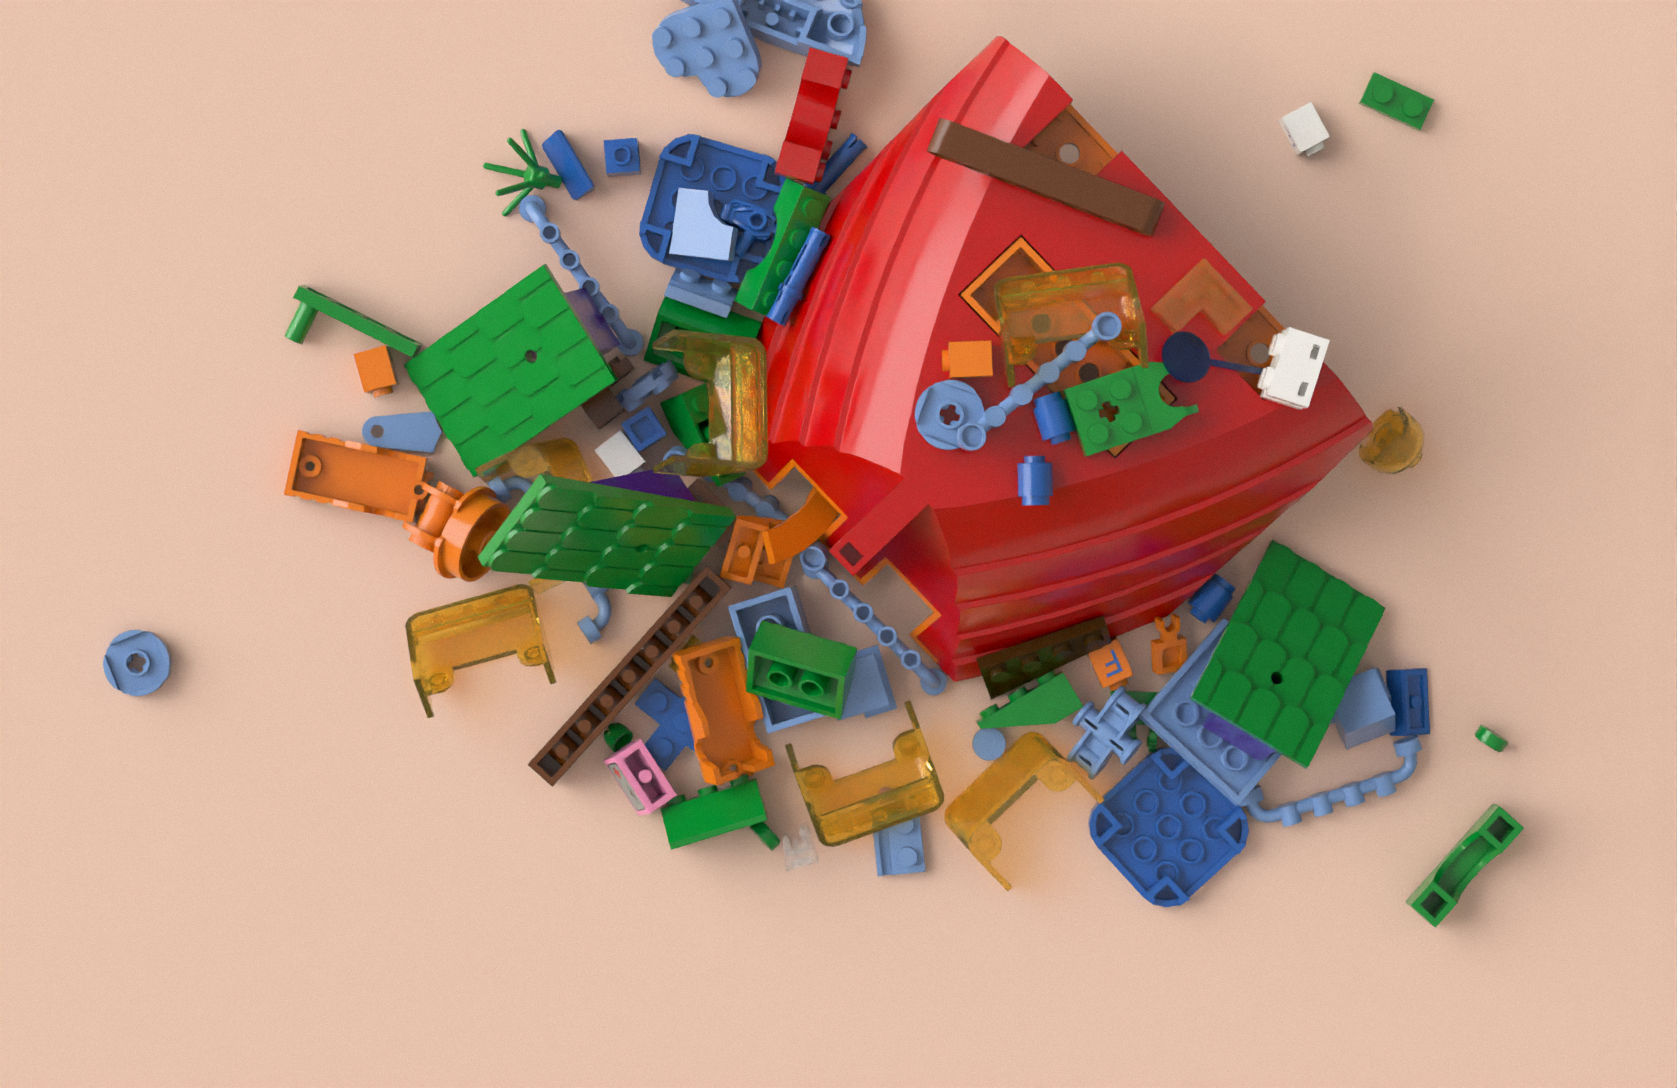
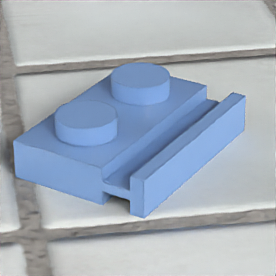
[664,268,738,318]
[871,805,926,877]

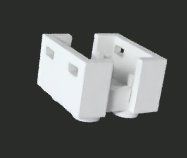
[1257,327,1330,410]

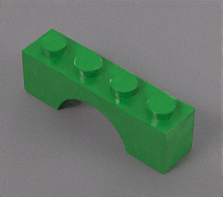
[734,178,831,316]
[1405,804,1524,928]

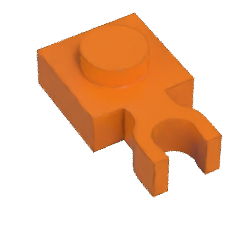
[1151,613,1187,675]

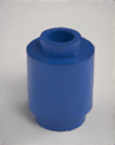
[1033,391,1076,445]
[1017,456,1053,505]
[1188,573,1236,624]

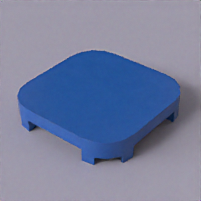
[639,134,786,284]
[1088,747,1249,907]

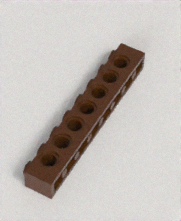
[528,566,732,787]

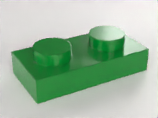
[1359,72,1434,131]

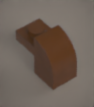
[581,356,636,430]

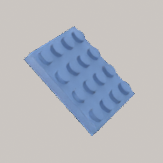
[1138,618,1282,806]

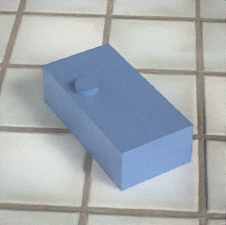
[727,585,826,733]

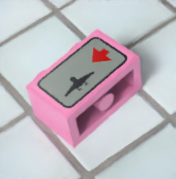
[603,739,676,816]

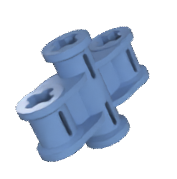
[1066,685,1148,780]

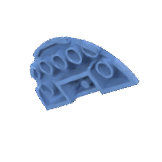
[681,0,866,67]

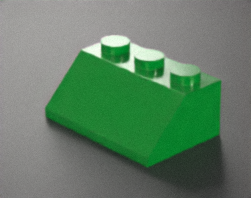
[644,296,762,394]
[746,620,857,720]
[661,775,768,850]

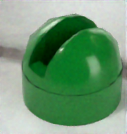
[604,722,633,752]

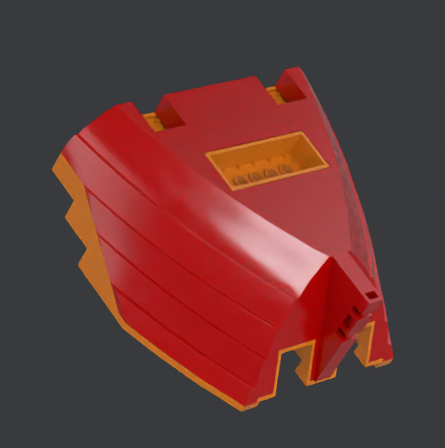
[728,36,1374,682]

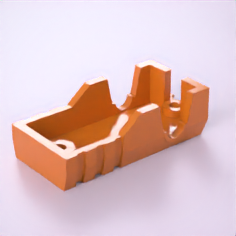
[284,430,434,523]
[672,636,775,786]

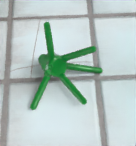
[483,129,562,217]

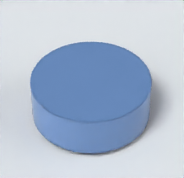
[972,728,1006,761]

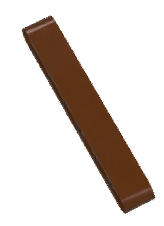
[927,118,1165,237]

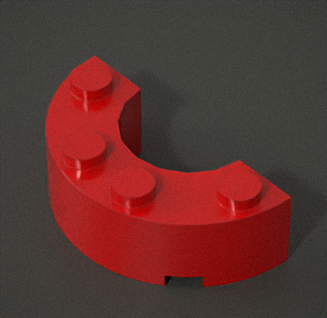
[774,47,852,185]

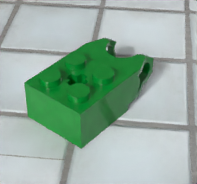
[1062,358,1199,457]

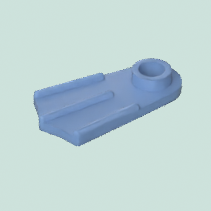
[362,412,442,453]

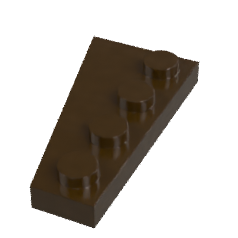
[976,616,1112,700]

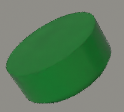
[1475,724,1509,753]
[750,822,781,851]

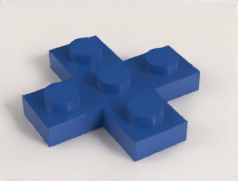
[635,678,695,771]

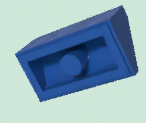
[542,130,595,200]
[1386,668,1430,736]

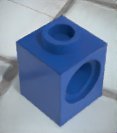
[604,138,641,177]
[621,406,668,453]

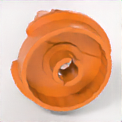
[402,481,511,582]

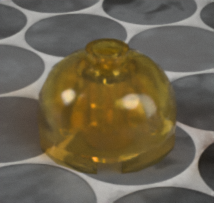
[1359,407,1424,474]

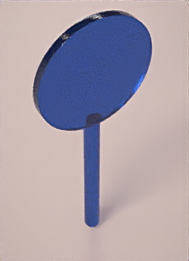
[1162,331,1263,383]

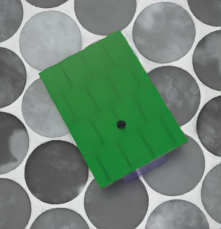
[404,264,621,478]
[478,465,736,597]
[1189,540,1386,769]

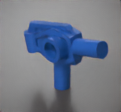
[719,199,777,259]

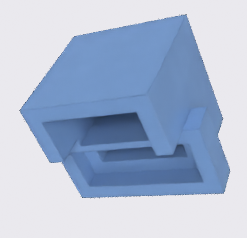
[838,645,897,721]
[1329,668,1395,750]

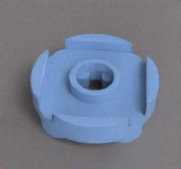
[615,359,679,413]
[914,380,984,450]
[103,630,172,696]

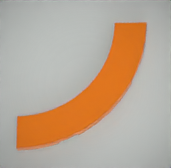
[762,486,839,564]

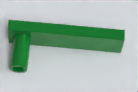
[284,285,422,357]

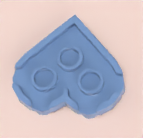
[652,0,762,98]

